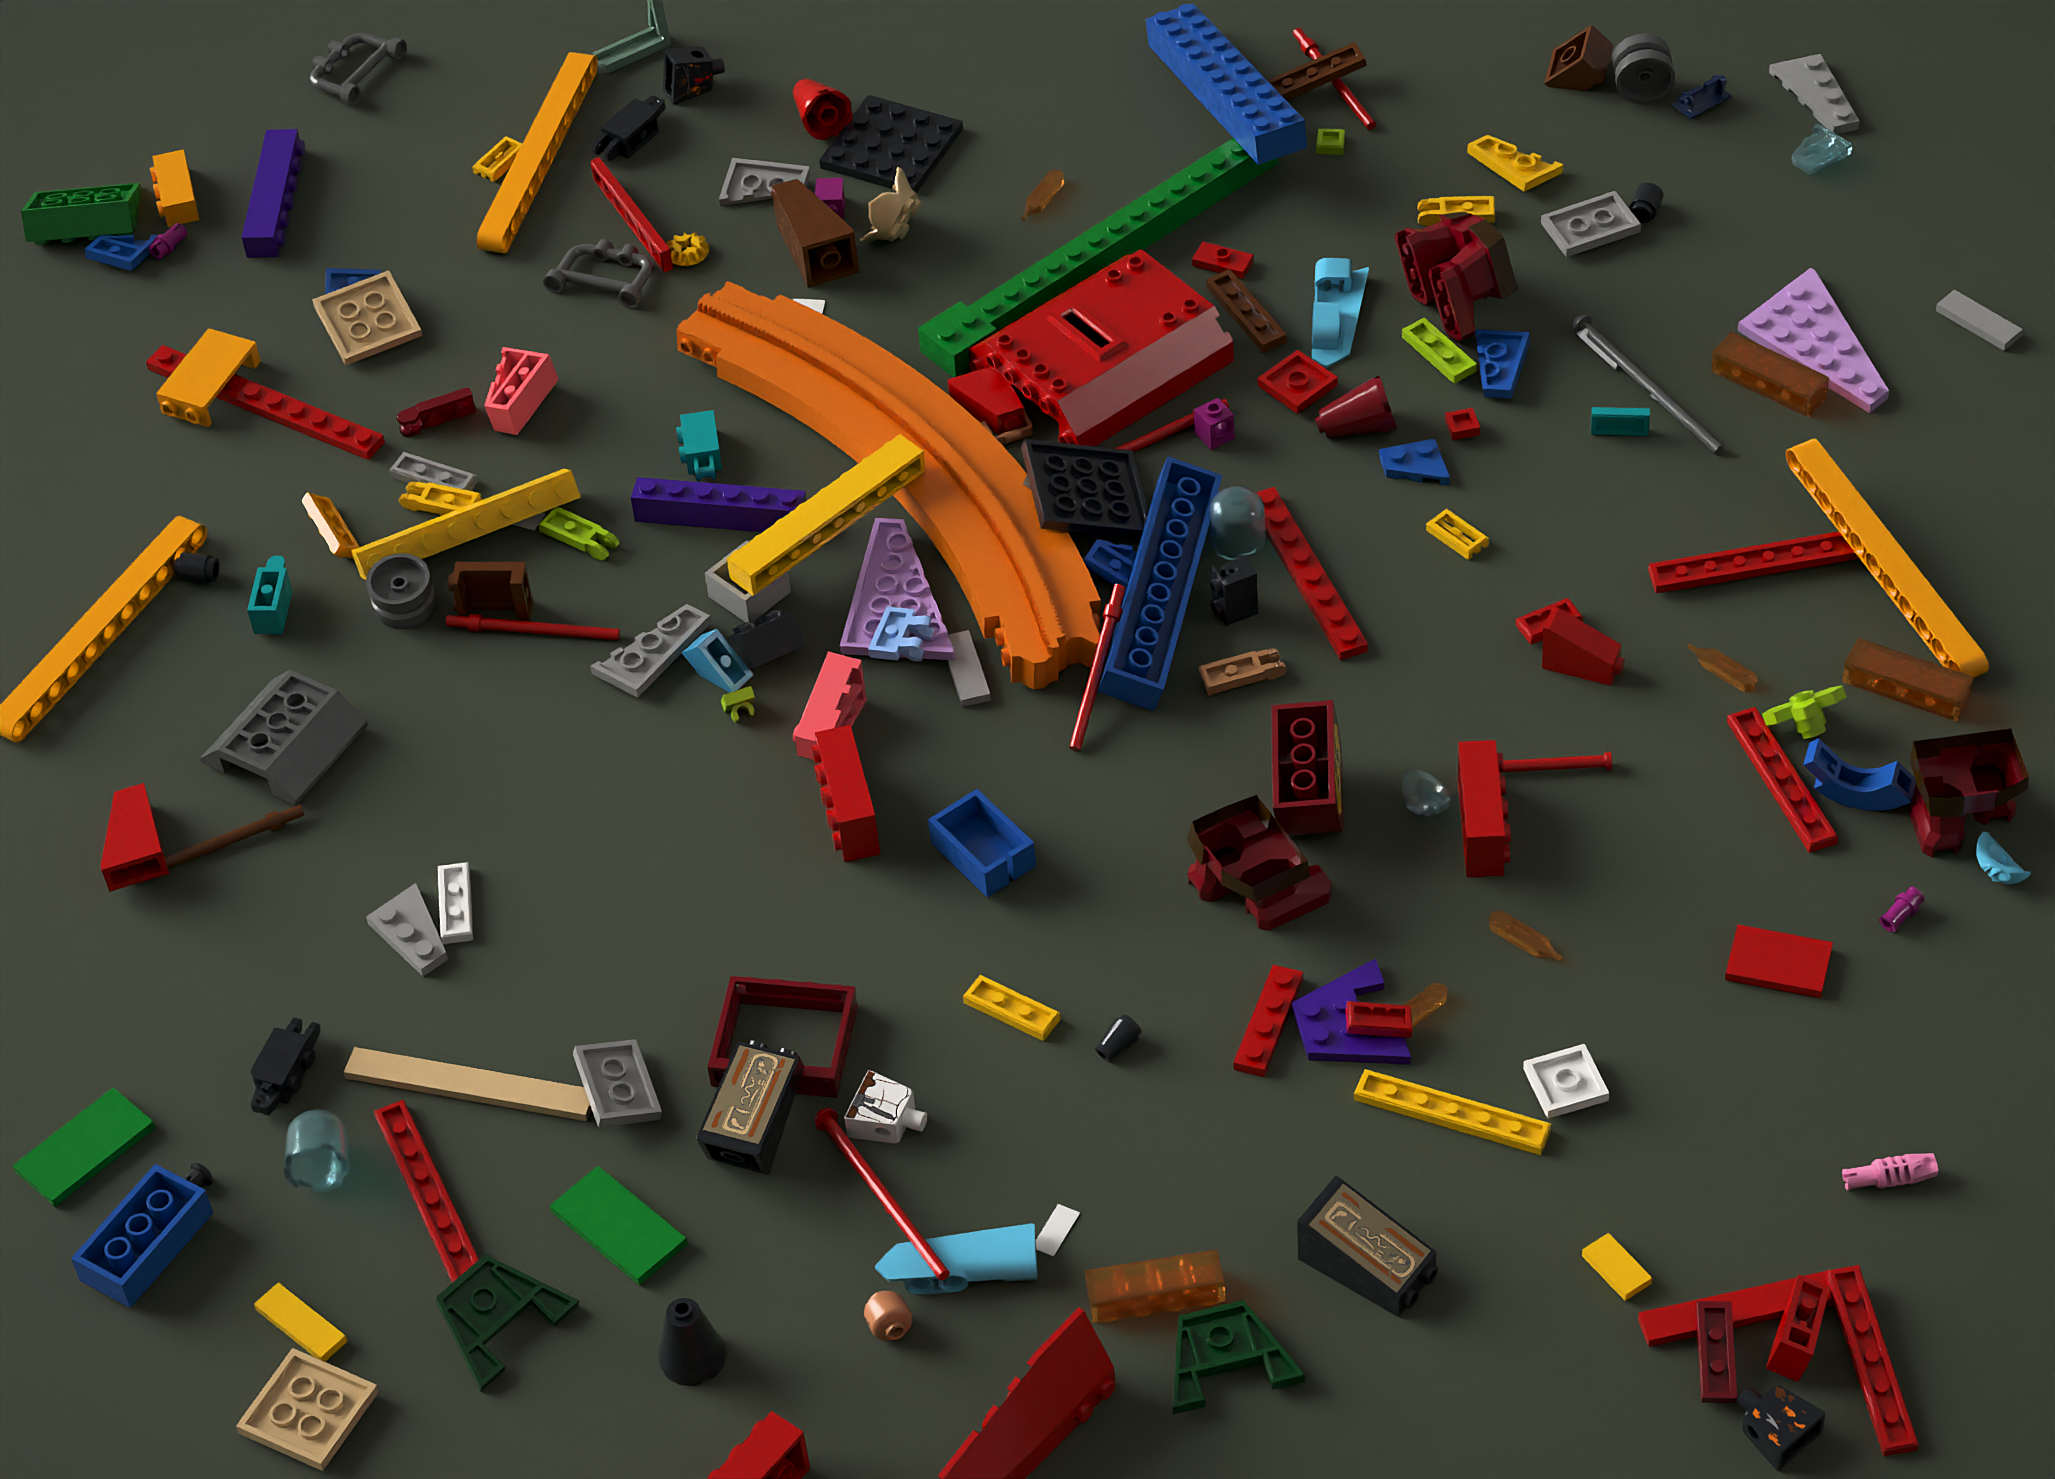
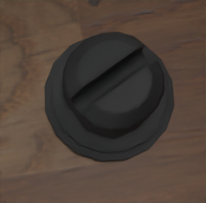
[184,1163,212,1187]

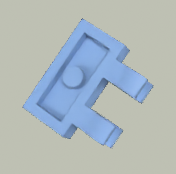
[868,606,935,661]

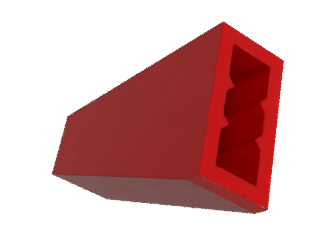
[100,783,169,892]

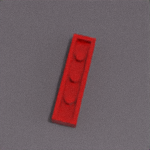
[1233,964,1303,1078]

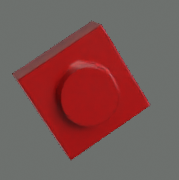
[1445,408,1480,440]

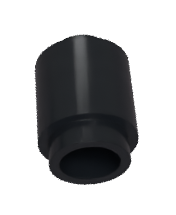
[1630,183,1664,223]
[174,552,220,584]

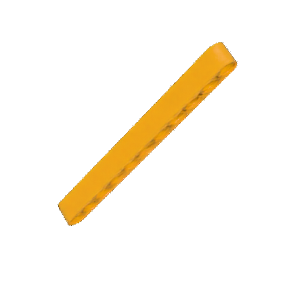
[476,52,598,254]
[1786,439,1989,684]
[0,516,207,743]

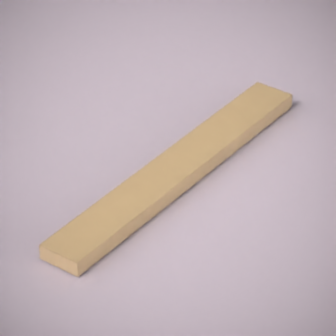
[344,1047,592,1121]

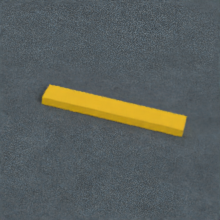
[1354,1069,1551,1155]

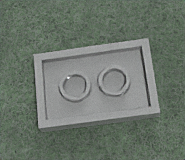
[1541,191,1641,257]
[573,1039,662,1127]

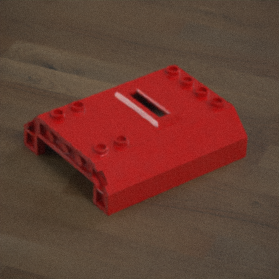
[969,249,1234,446]

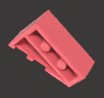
[484,347,559,435]
[793,651,867,760]

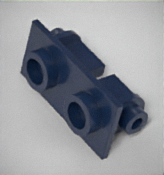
[1673,75,1732,120]

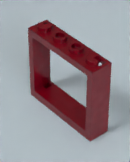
[707,976,858,1098]

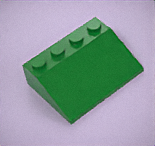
[21,182,141,245]

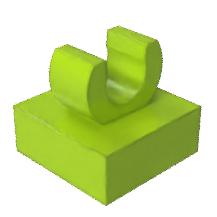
[721,686,755,723]

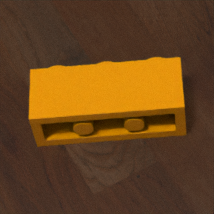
[150,149,200,227]

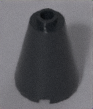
[658,1298,726,1386]

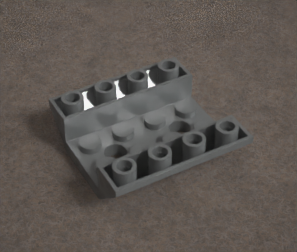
[200,670,368,805]

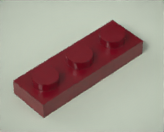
[1696,1301,1737,1403]

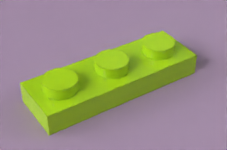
[1402,318,1477,384]

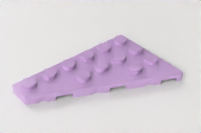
[1738,268,1889,413]
[840,518,955,660]

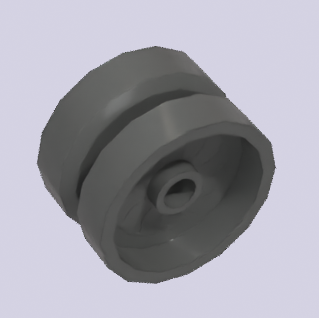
[1612,33,1675,103]
[366,553,437,629]

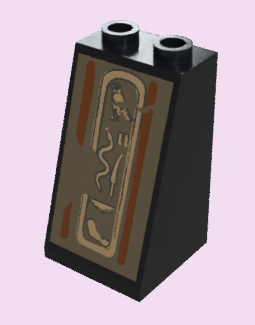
[696,1040,805,1175]
[1297,1175,1438,1317]

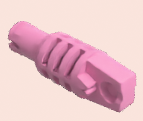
[1842,1153,1939,1190]

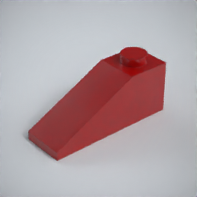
[1766,1274,1830,1382]

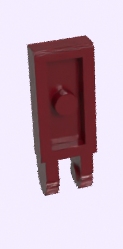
[396,387,476,437]

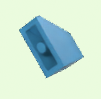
[682,629,753,693]

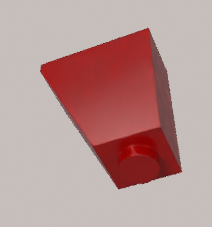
[947,367,1026,435]
[1542,607,1625,686]

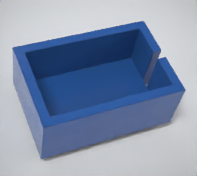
[928,789,1036,898]

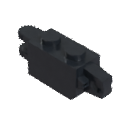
[590,95,666,161]
[250,1017,321,1116]

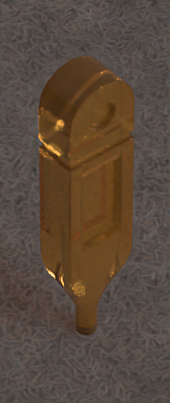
[1021,169,1064,221]
[1687,643,1757,692]
[1489,911,1563,962]
[1379,983,1447,1037]

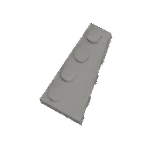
[1769,54,1859,135]
[590,604,711,698]

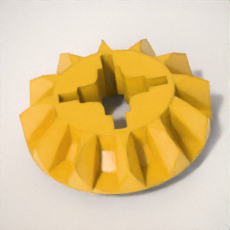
[667,232,709,266]

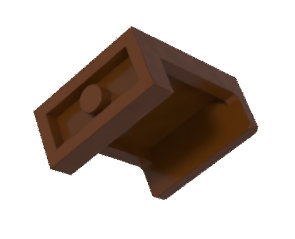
[448,562,534,621]

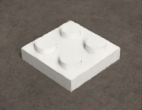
[1523,1044,1609,1119]

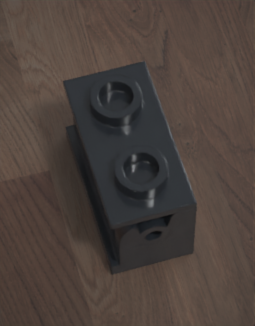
[1209,554,1258,626]

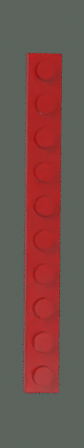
[146,345,385,460]

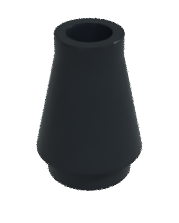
[1095,1014,1142,1062]

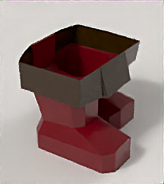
[1394,212,1518,341]
[1906,728,2029,857]
[1187,795,1331,931]

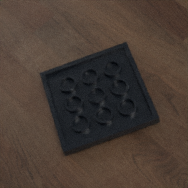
[819,95,963,193]
[1021,439,1149,539]

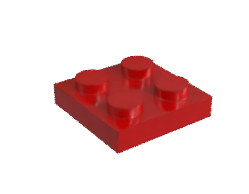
[1257,350,1338,414]

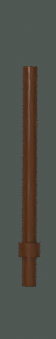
[165,804,305,868]

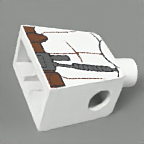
[844,1070,927,1144]

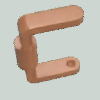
[981,410,1033,445]

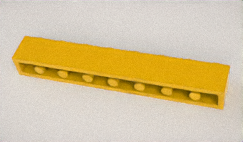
[727,434,926,596]
[351,469,581,580]

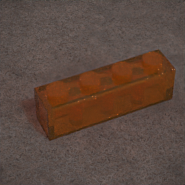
[1711,331,1829,418]
[1842,637,1974,722]
[1084,1249,1225,1323]

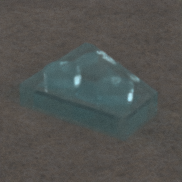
[1792,124,1852,175]

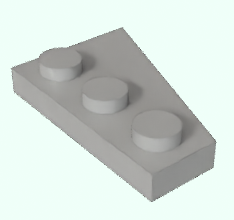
[719,158,811,206]
[366,883,448,977]

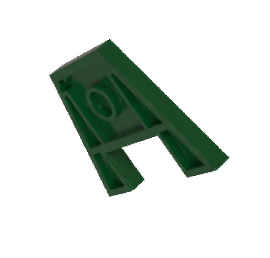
[436,1254,579,1392]
[1172,1300,1305,1415]

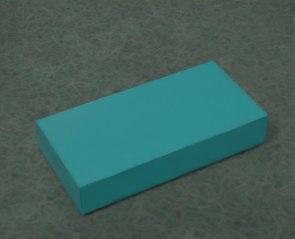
[1591,407,1650,436]

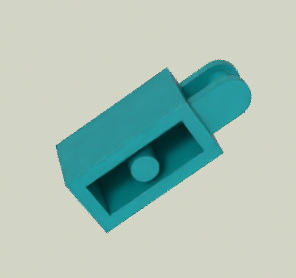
[676,410,722,482]
[247,555,293,634]

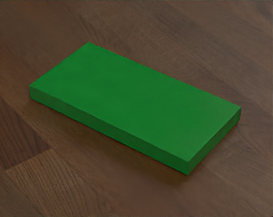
[12,1087,155,1207]
[549,1166,688,1285]

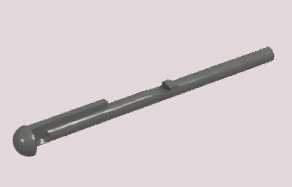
[1572,315,1724,455]

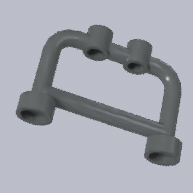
[310,33,407,106]
[543,239,653,309]

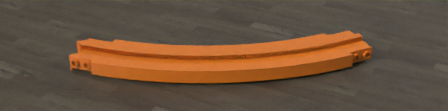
[676,281,1101,690]

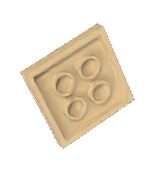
[312,270,422,365]
[236,1348,379,1471]

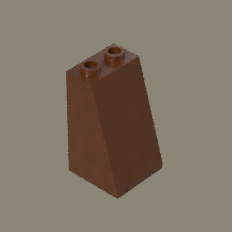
[771,179,859,288]

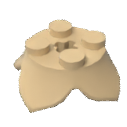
[860,167,922,242]

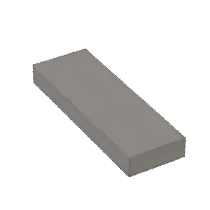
[1936,290,2023,351]
[389,452,478,491]
[947,630,991,707]

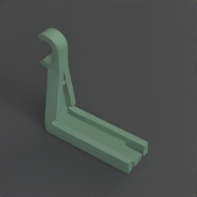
[593,0,671,74]

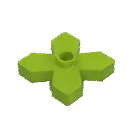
[1762,686,1847,739]

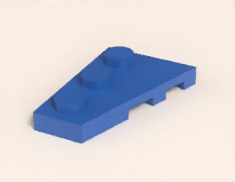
[1475,329,1531,399]

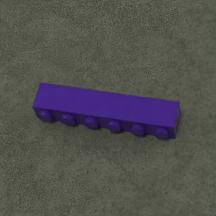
[241,129,305,258]
[630,477,807,532]

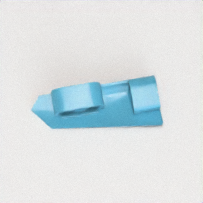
[1312,258,1369,369]
[875,1223,1038,1294]

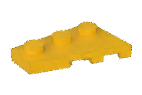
[1467,135,1564,192]

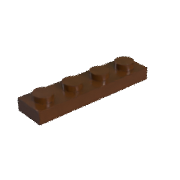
[1267,42,1367,101]
[1206,269,1287,353]

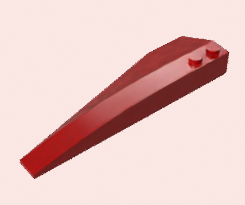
[938,1307,1116,1479]

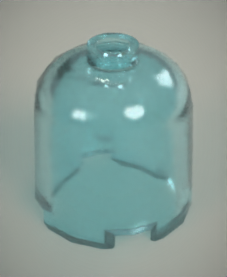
[1209,486,1267,560]
[284,1109,350,1193]

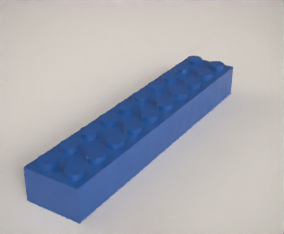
[1145,3,1308,165]
[1097,456,1222,711]

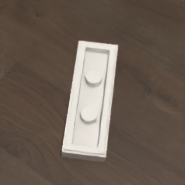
[438,862,473,944]

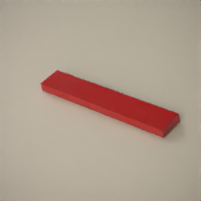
[591,157,673,272]
[1727,707,1838,853]
[1825,1265,1919,1457]
[1638,1271,1834,1347]

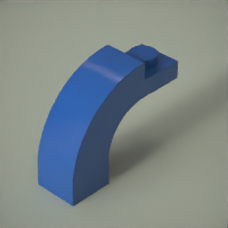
[1803,739,1916,811]

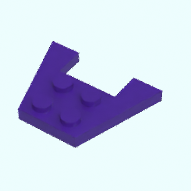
[1291,958,1411,1065]

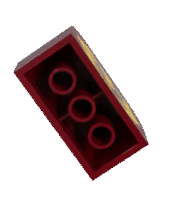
[1271,700,1344,836]

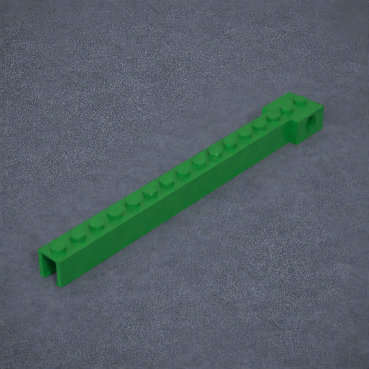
[918,138,1279,378]

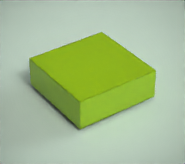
[1316,129,1345,155]

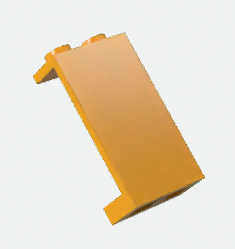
[156,328,261,427]

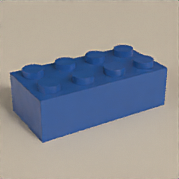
[71,1164,214,1308]

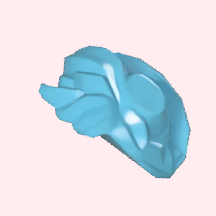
[1976,832,2031,884]

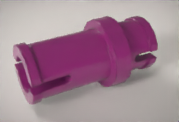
[148,223,188,259]
[1879,886,1925,933]

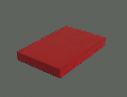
[1725,924,1833,998]

